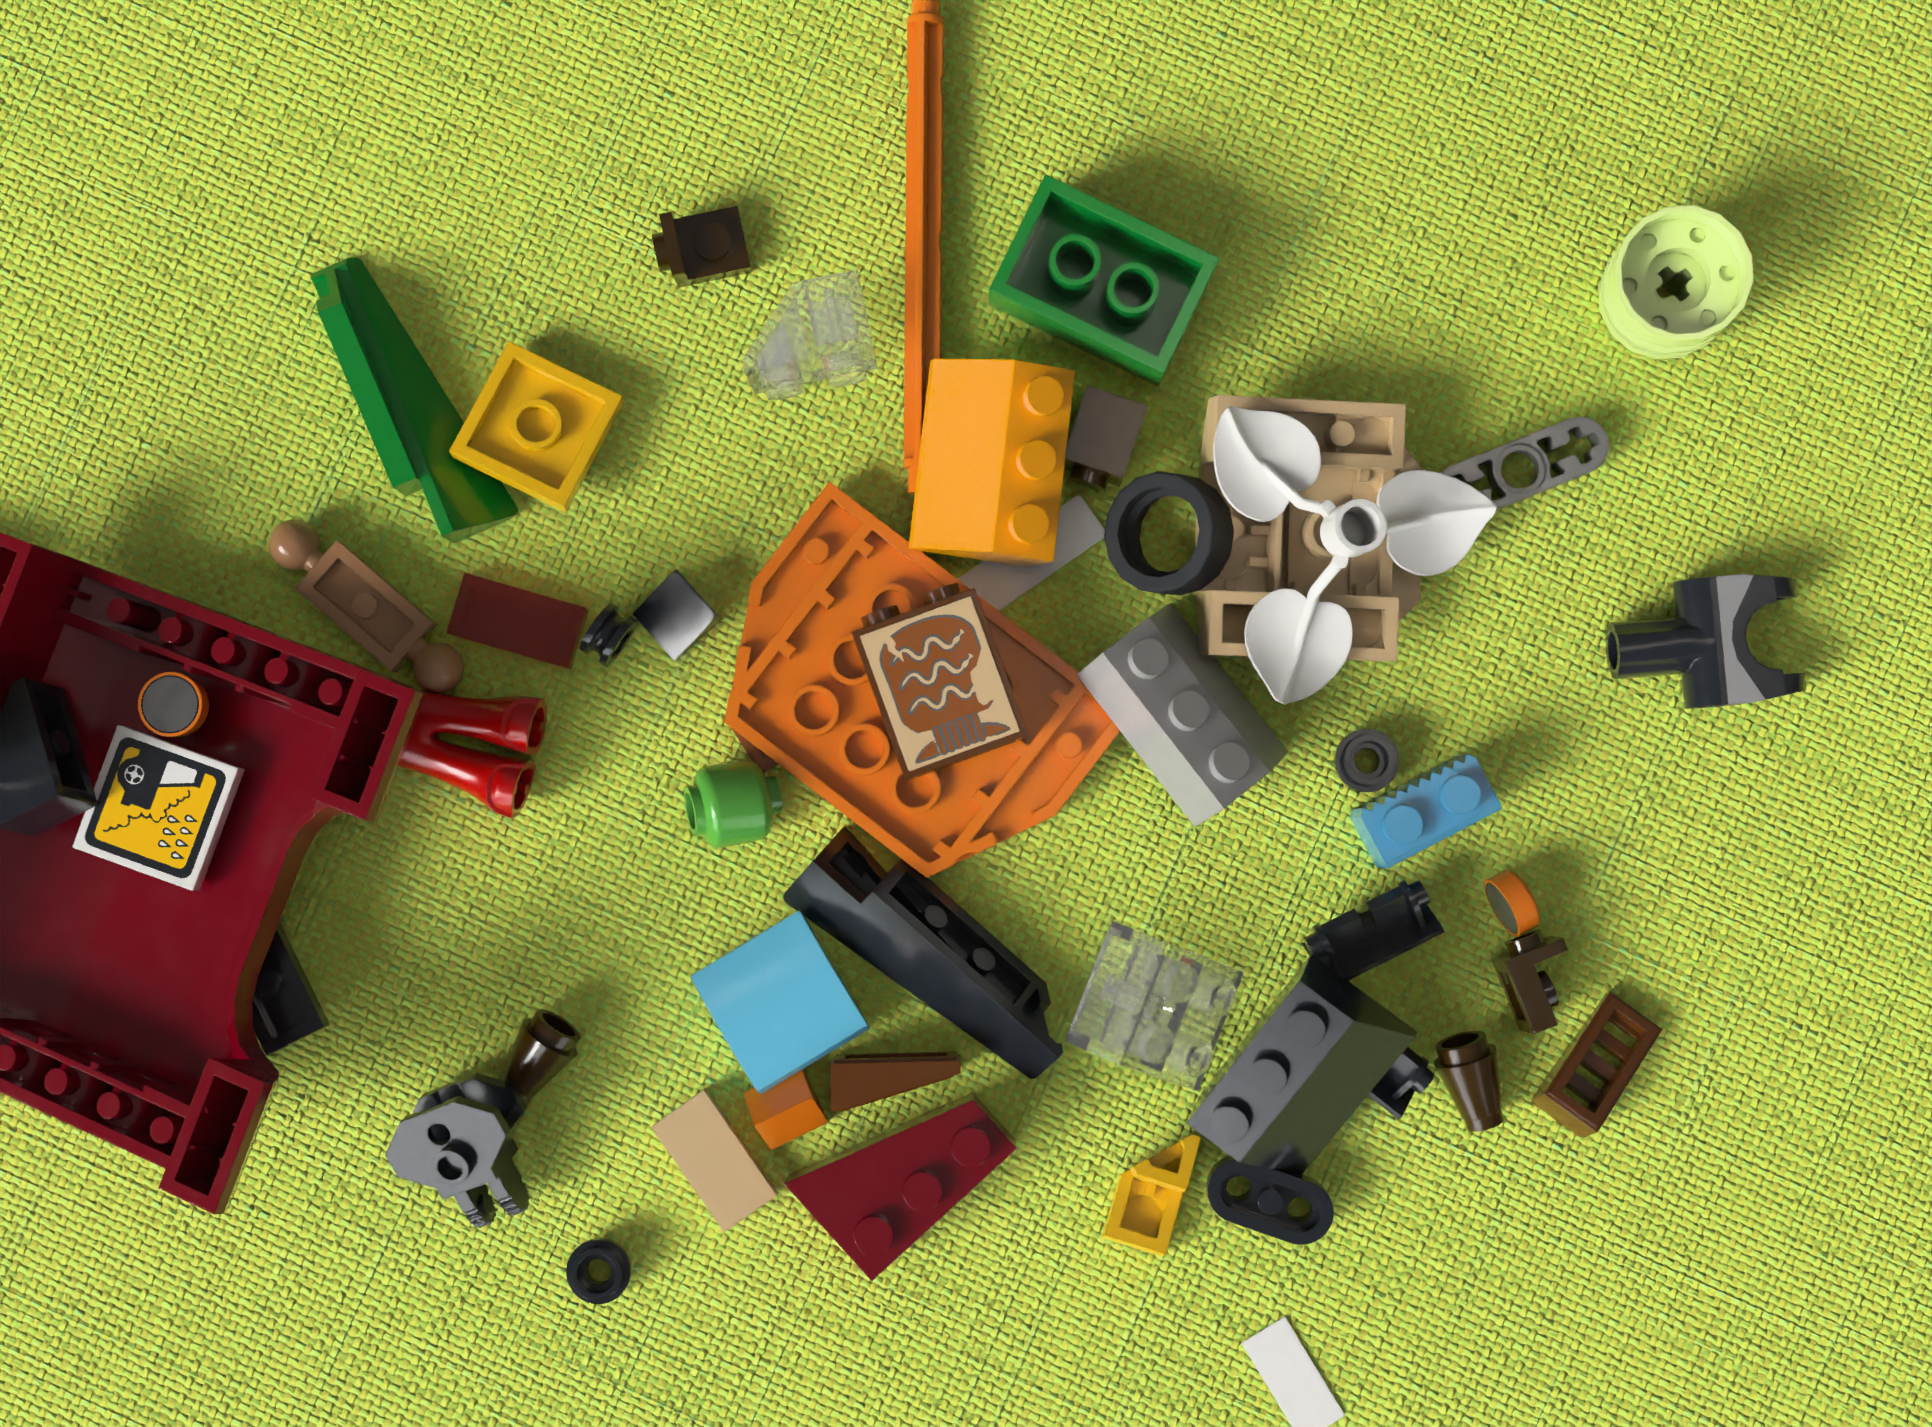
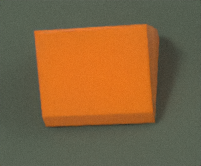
[743,1069,829,1150]

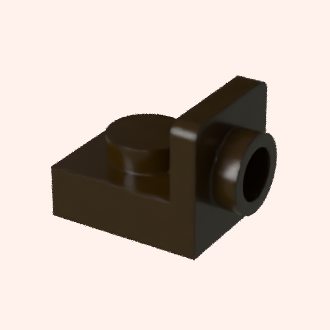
[652,206,752,288]
[1491,929,1568,1034]

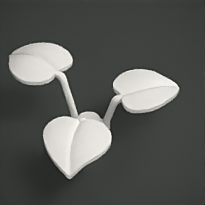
[1213,406,1497,704]

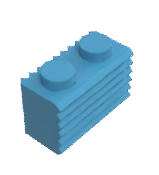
[1350,754,1502,869]

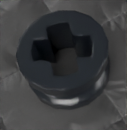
[579,603,638,667]

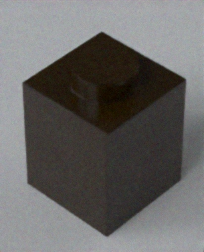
[1064,385,1148,491]

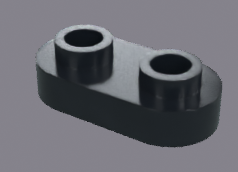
[1206,1155,1334,1245]

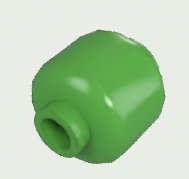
[684,759,782,848]

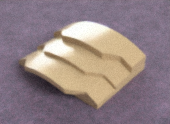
[1195,395,1423,662]

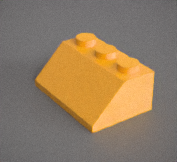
[908,359,1075,567]

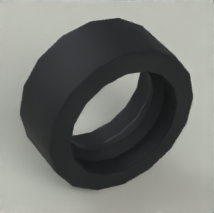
[1104,471,1234,596]

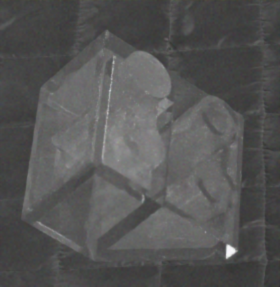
[742,270,878,400]
[1065,921,1244,1091]

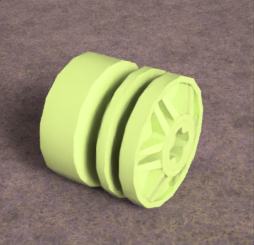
[1598,205,1754,360]

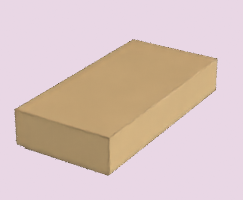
[651,1088,778,1232]

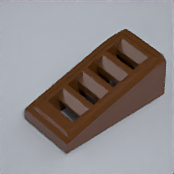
[1531,992,1663,1138]
[830,1051,961,1112]

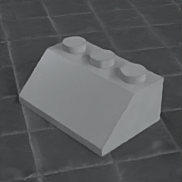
[1077,603,1288,827]

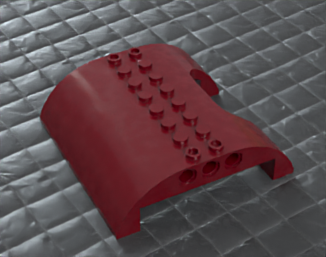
[0,532,426,1215]

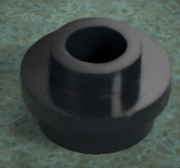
[1334,729,1399,792]
[566,1238,631,1304]

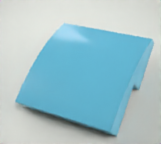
[690,910,870,1095]

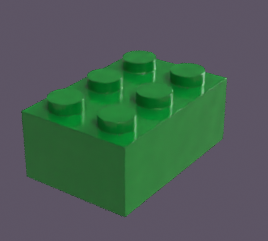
[988,174,1220,386]

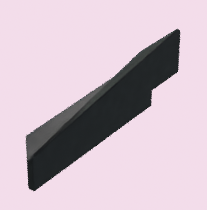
[783,826,1063,1079]

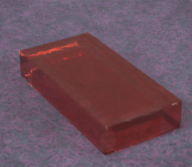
[446,572,589,670]

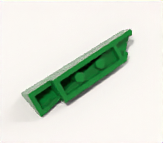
[310,257,518,543]

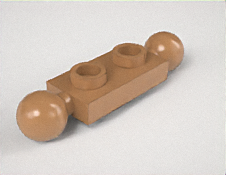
[269,519,464,693]

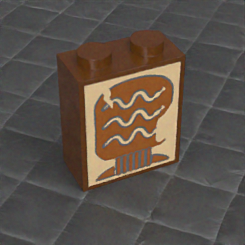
[851,583,1028,781]

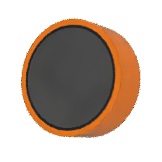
[138,672,209,738]
[1484,870,1540,937]

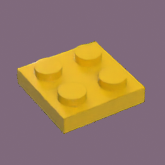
[449,341,624,512]

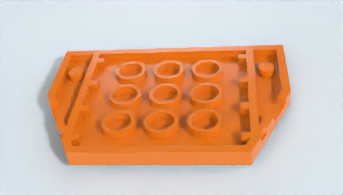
[724,481,1120,878]

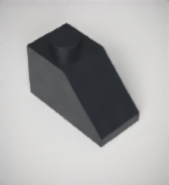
[0,677,98,836]

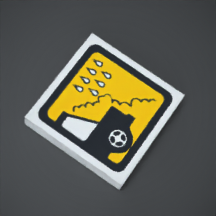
[72,725,245,891]

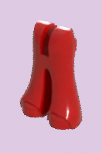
[398,689,547,819]

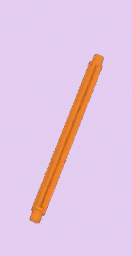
[903,0,944,495]

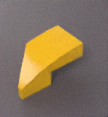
[1101,1134,1201,1257]

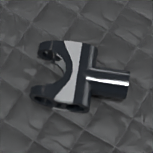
[1605,574,1806,709]

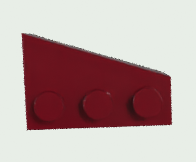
[784,1092,1017,1281]

